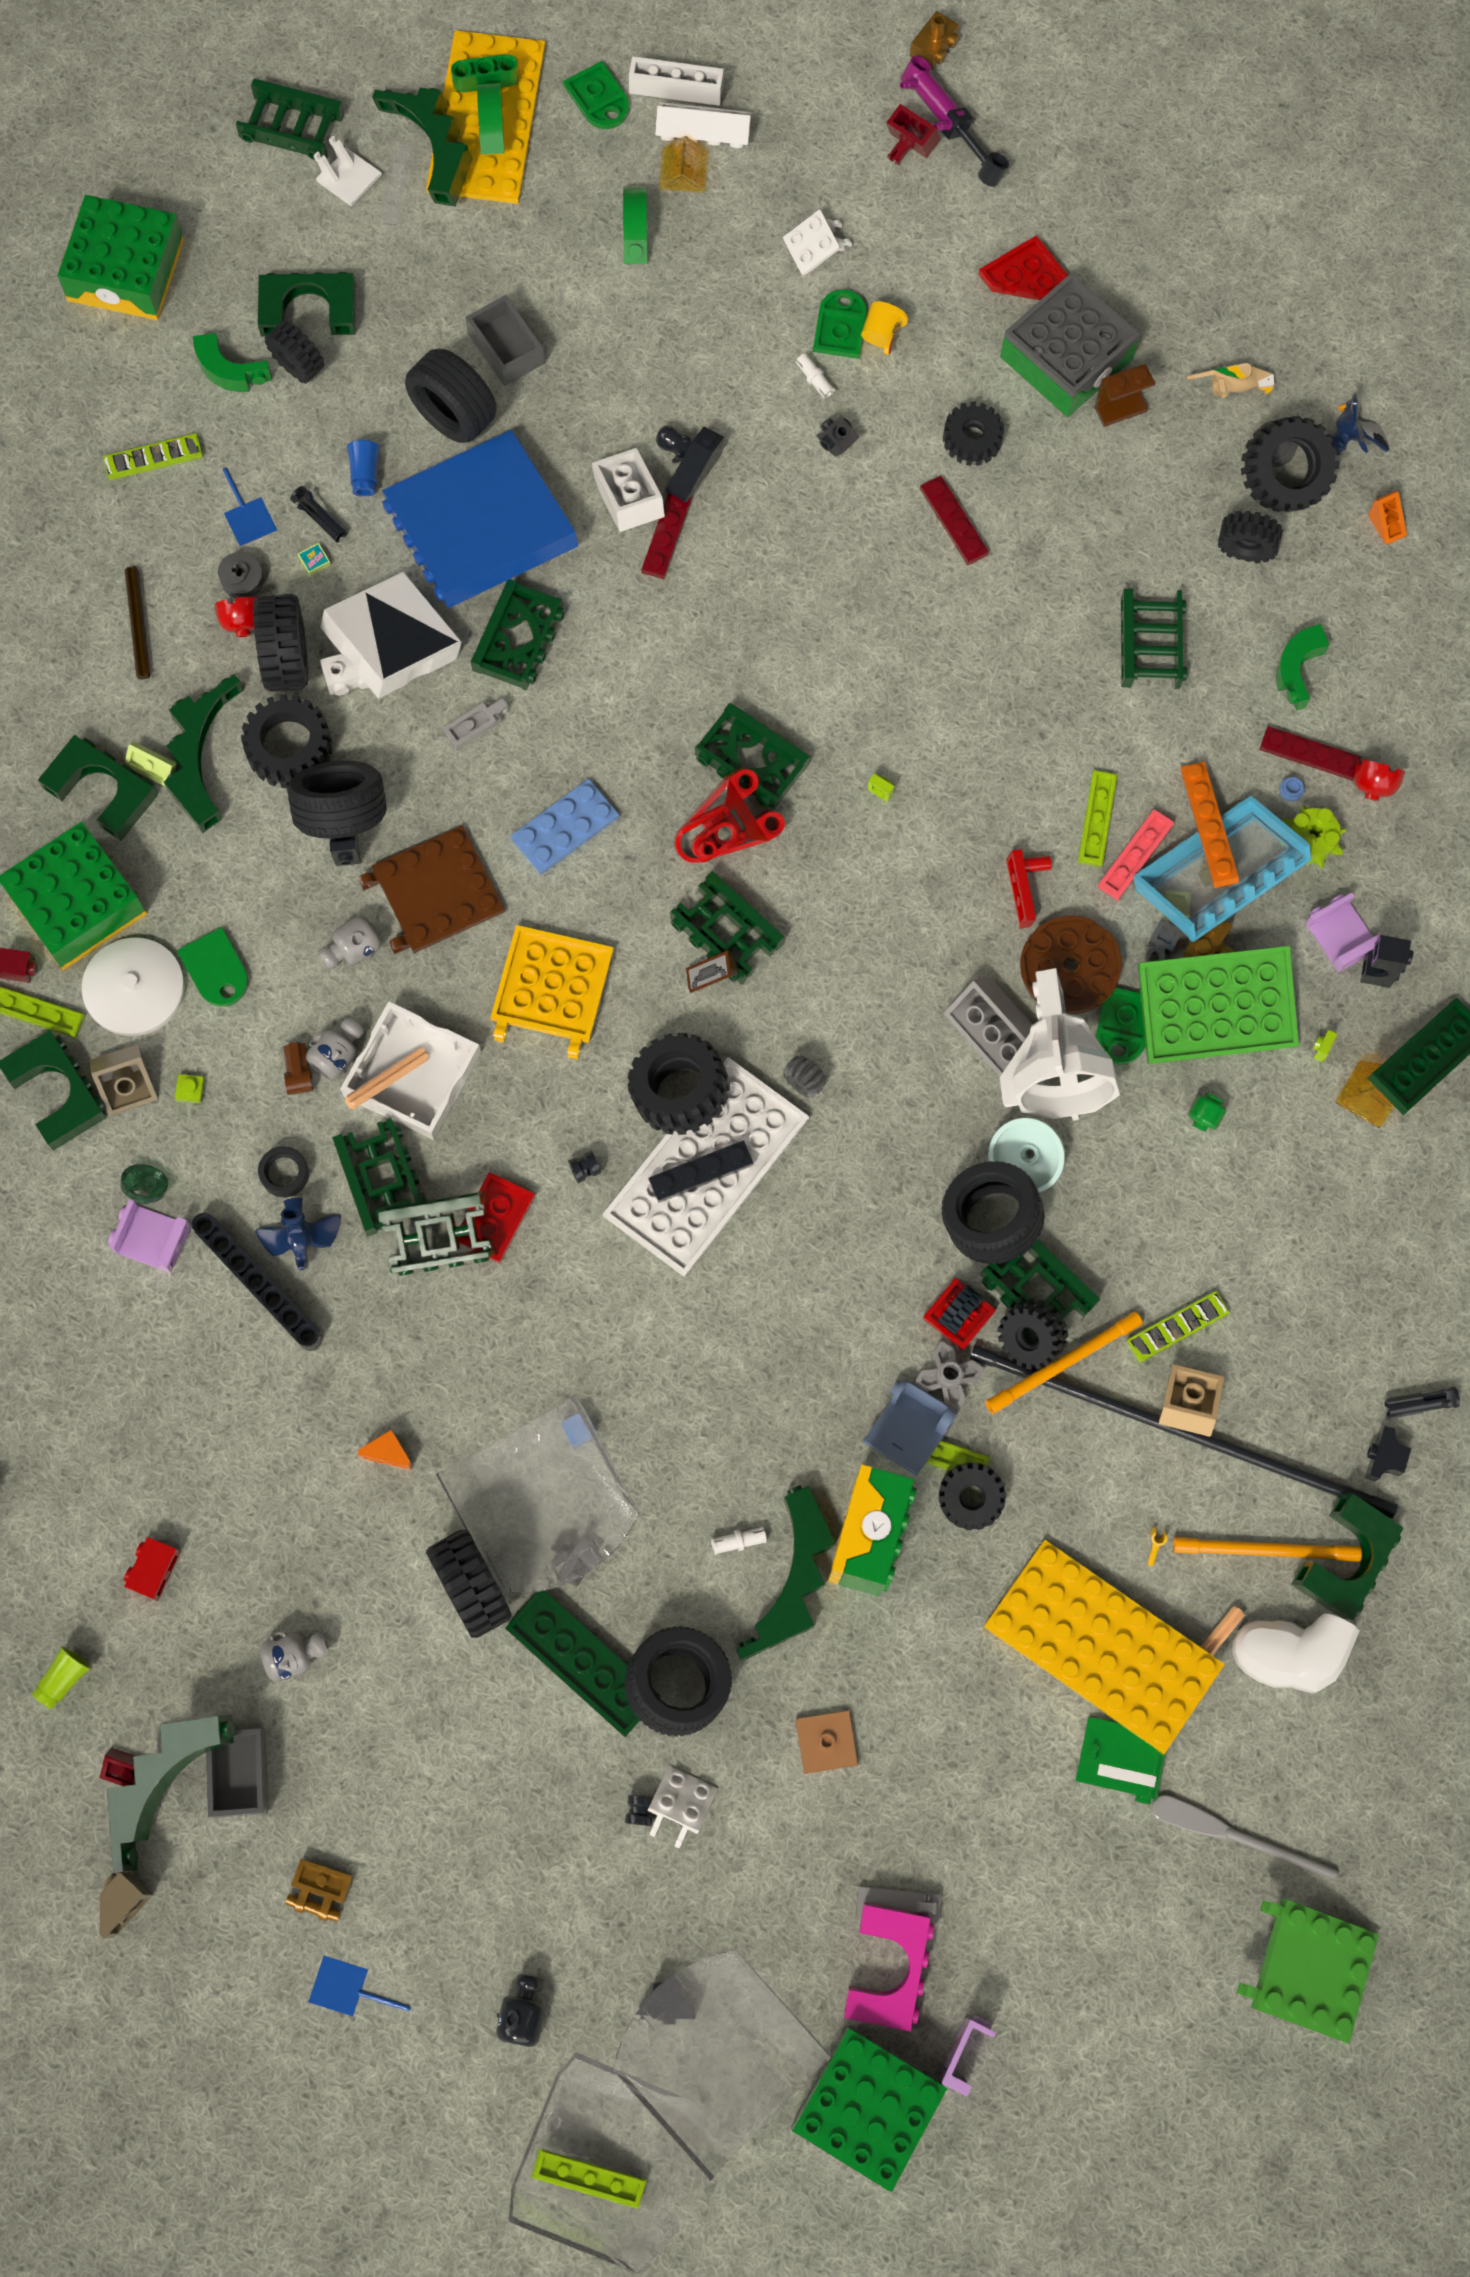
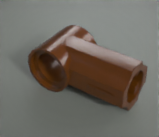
[283,1042,314,1095]

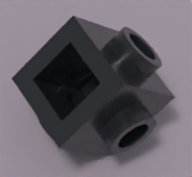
[816,415,859,457]

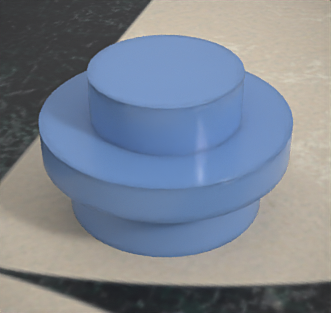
[1279,777,1305,802]

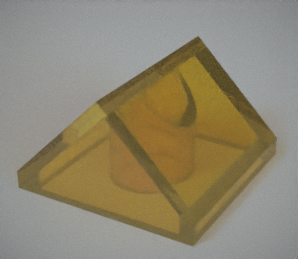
[659,136,708,193]

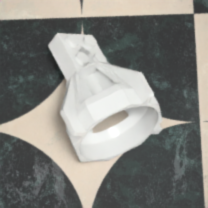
[1000,968,1120,1121]

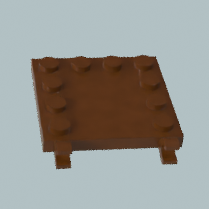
[358,825,505,955]

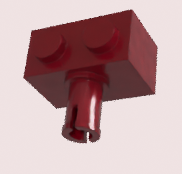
[886,104,940,165]

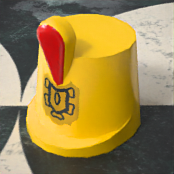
[861,301,909,355]

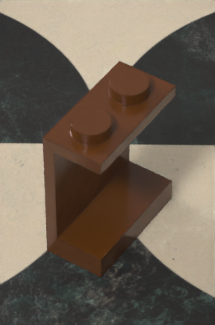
[1094,363,1156,427]

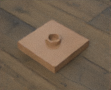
[795,1711,858,1774]

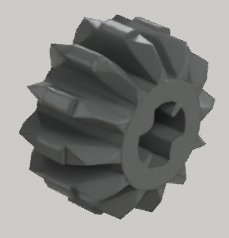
[783,1056,827,1098]

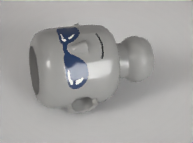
[318,916,382,969]
[306,1018,364,1080]
[260,1631,329,1682]

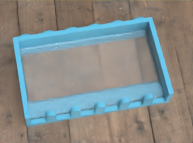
[1133,796,1311,942]

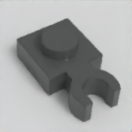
[1145,920,1183,961]

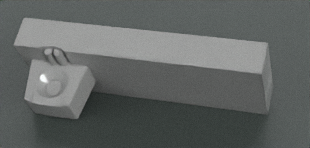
[856,1887,941,1923]

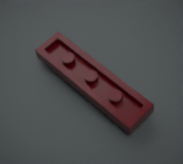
[920,476,989,566]
[641,493,693,579]
[1259,726,1361,781]

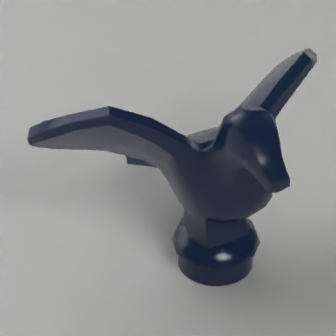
[255,1197,340,1270]

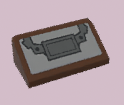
[686,950,739,993]

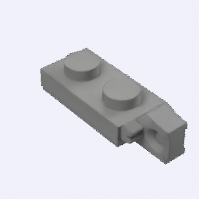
[442,698,509,751]

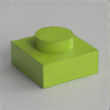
[867,773,895,802]
[1313,1030,1337,1062]
[174,1074,205,1103]

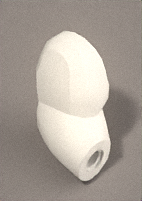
[1232,1613,1360,1693]

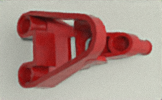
[674,768,785,863]

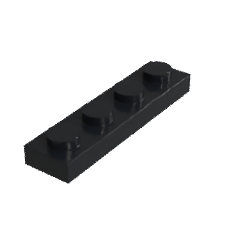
[648,1140,754,1203]

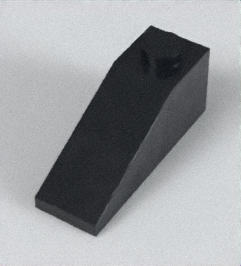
[665,426,725,502]

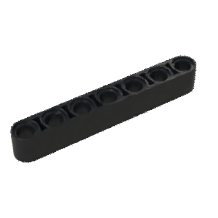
[192,1213,322,1351]

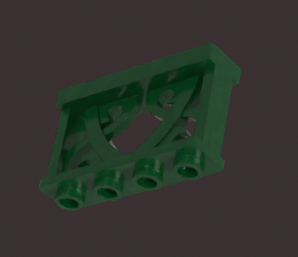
[471,579,566,691]
[695,703,810,809]

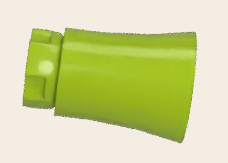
[32,1646,92,1709]

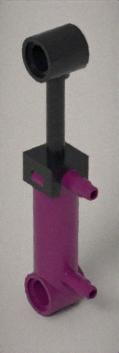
[900,56,1009,187]

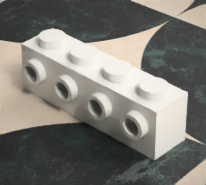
[629,56,724,106]
[656,102,752,148]
[320,654,369,696]

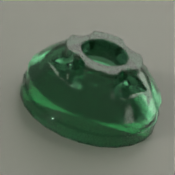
[120,1164,168,1205]

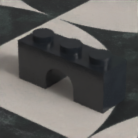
[1360,935,1414,988]

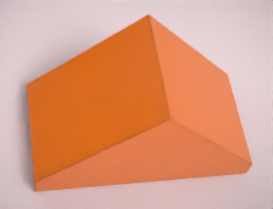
[1368,491,1407,545]
[357,1430,413,1470]

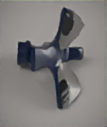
[1331,392,1389,455]

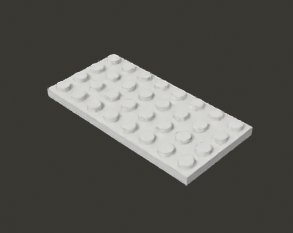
[603,1057,809,1278]

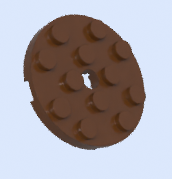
[1020,916,1122,1014]

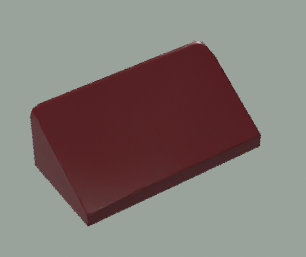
[99,1748,135,1786]

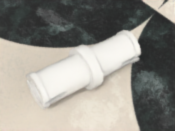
[795,353,835,400]
[711,1526,767,1555]

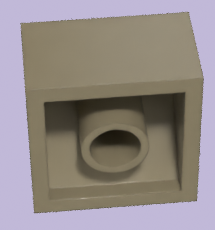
[89,1044,158,1116]
[100,1872,153,1939]

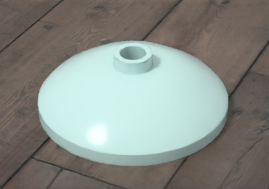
[988,1118,1065,1193]

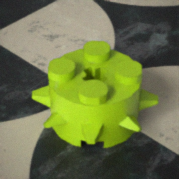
[1279,805,1346,868]

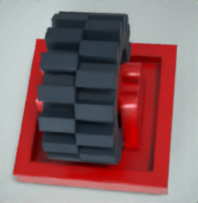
[922,1278,996,1351]

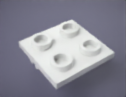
[314,136,382,207]
[783,209,852,275]
[648,1765,718,1848]

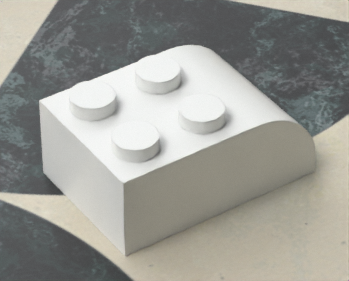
[592,448,665,532]

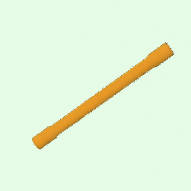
[985,1311,1143,1414]
[1173,1537,1362,1562]

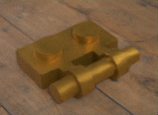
[285,1859,354,1922]

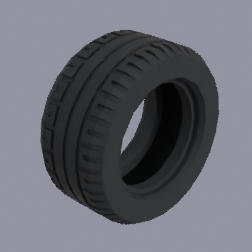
[405,348,496,443]
[287,760,387,839]
[941,1161,1045,1264]
[624,1626,732,1737]

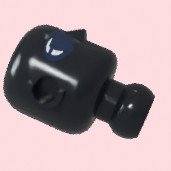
[496,1974,545,2047]

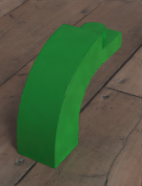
[477,83,505,154]
[623,186,647,264]
[193,333,272,392]
[1276,624,1329,711]

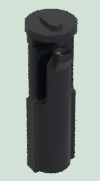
[290,486,348,543]
[1384,1387,1460,1419]

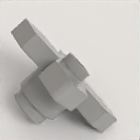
[914,1341,984,1411]

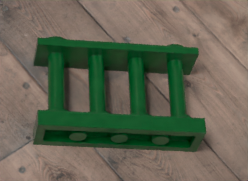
[236,78,344,160]
[1121,588,1187,689]

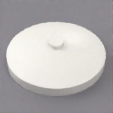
[82,938,185,1036]

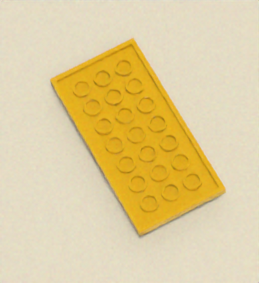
[426,30,546,204]
[984,1540,1225,1755]

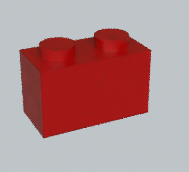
[124,1537,180,1601]

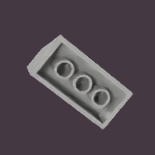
[943,974,1033,1077]

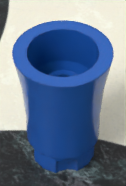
[347,440,380,497]

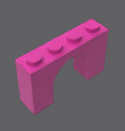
[844,1902,934,2032]

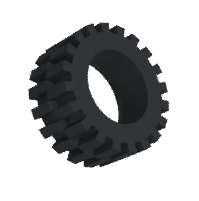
[241,694,333,788]

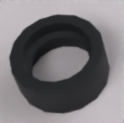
[258,1146,309,1198]

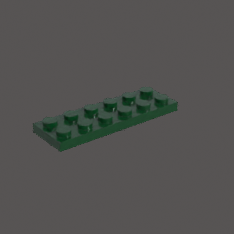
[1367,997,1470,1116]
[505,1588,661,1738]

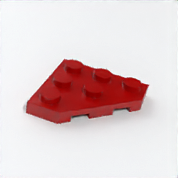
[978,235,1068,300]

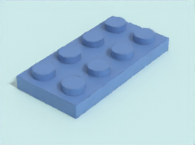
[510,779,619,875]

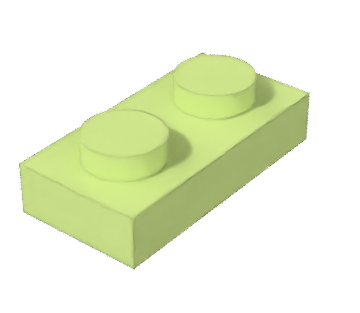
[124,742,177,786]

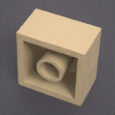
[1159,1364,1224,1437]

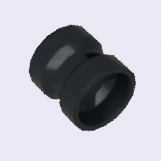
[568,1150,601,1184]
[625,1795,653,1826]

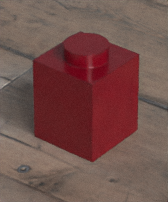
[0,947,38,983]

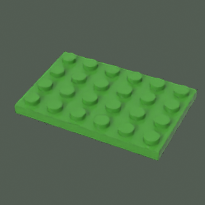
[1137,945,1299,1064]

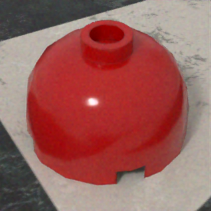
[214,597,258,638]
[1353,760,1405,801]

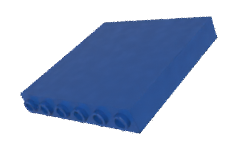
[382,430,578,608]

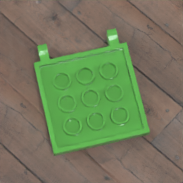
[1236,1898,1379,2044]

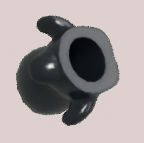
[656,425,694,463]

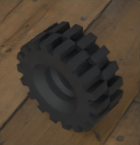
[264,320,325,384]
[943,402,1004,466]
[1218,511,1283,564]
[997,1299,1068,1369]
[939,1462,1006,1531]

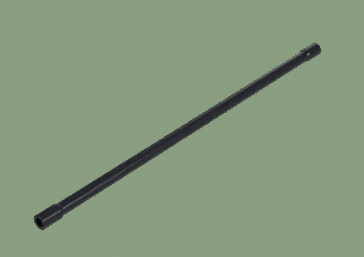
[969,1344,1398,1519]

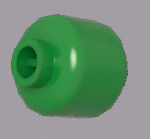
[1188,1093,1227,1132]

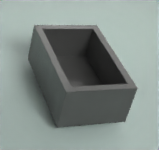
[465,295,545,386]
[206,1728,268,1818]

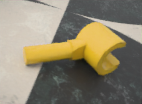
[1147,1527,1167,1566]

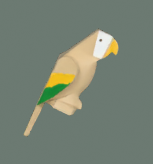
[1186,363,1274,399]

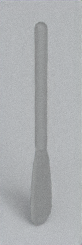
[1152,1794,1339,1879]

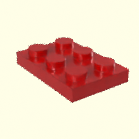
[458,1172,535,1264]

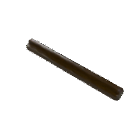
[124,566,150,680]

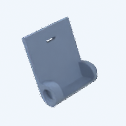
[863,1379,959,1476]

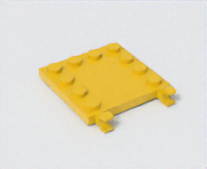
[490,925,614,1060]

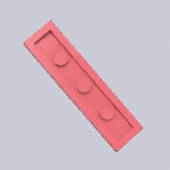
[1098,810,1175,901]

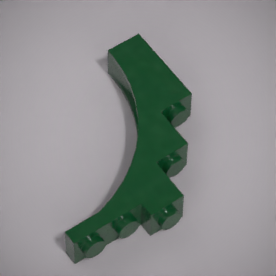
[372,88,473,207]
[163,674,244,834]

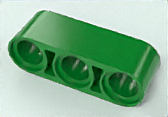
[451,54,519,93]

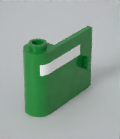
[1075,1717,1167,1805]

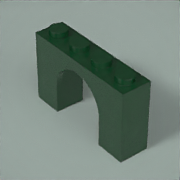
[258,272,356,337]
[38,735,157,841]
[0,1030,106,1151]
[1291,1493,1403,1620]

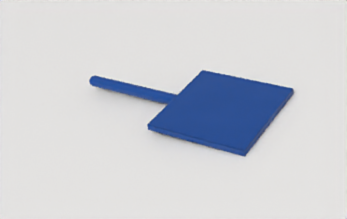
[223,468,277,546]
[308,1956,411,2017]

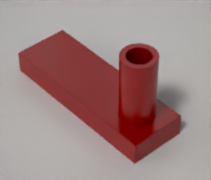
[1006,849,1052,929]

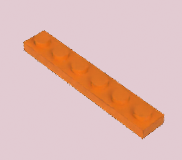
[1180,761,1239,888]

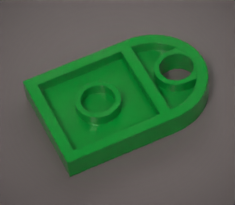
[563,61,629,129]
[813,290,866,359]
[177,927,248,1007]
[1095,988,1146,1065]

